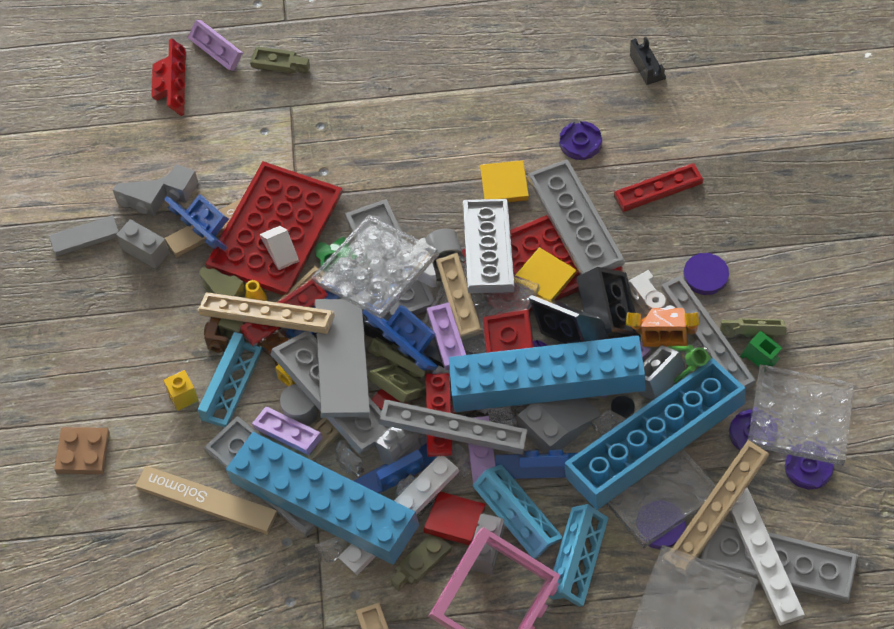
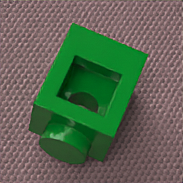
[740,331,782,371]

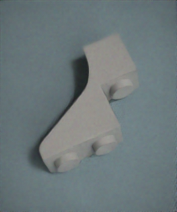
[113,164,198,216]

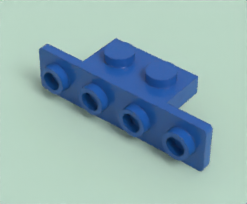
[164,194,229,251]
[362,305,438,371]
[354,443,438,494]
[495,450,577,479]

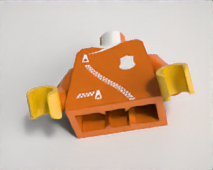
[626,306,700,347]

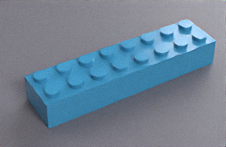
[449,336,645,412]
[565,358,746,510]
[226,432,419,565]

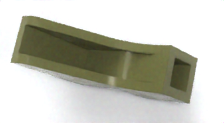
[200,267,246,339]

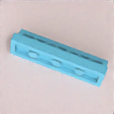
[198,332,263,428]
[472,464,563,559]
[549,504,608,607]

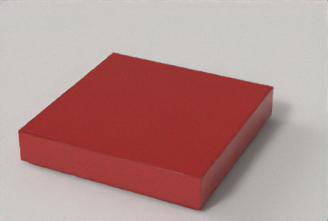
[483,309,534,353]
[424,491,485,546]

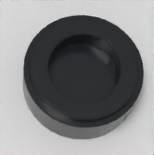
[611,396,635,420]

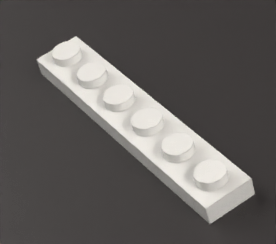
[338,456,460,576]
[730,487,805,626]

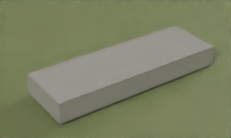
[49,215,119,257]

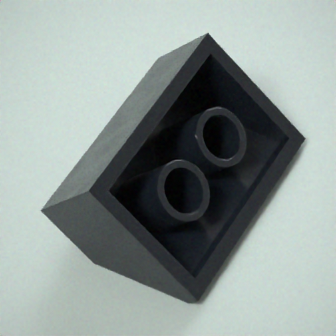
[577,267,641,339]
[529,295,608,344]

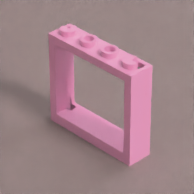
[428,527,561,629]

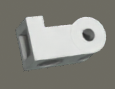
[629,270,665,315]

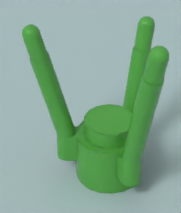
[668,345,711,383]

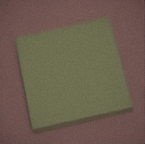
[367,364,426,403]

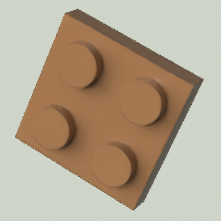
[54,427,110,475]

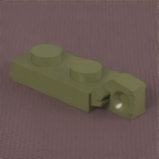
[250,46,310,73]
[720,318,787,338]
[368,337,431,378]
[391,535,452,591]

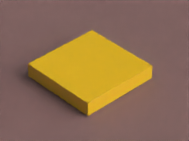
[480,160,529,202]
[514,247,576,300]

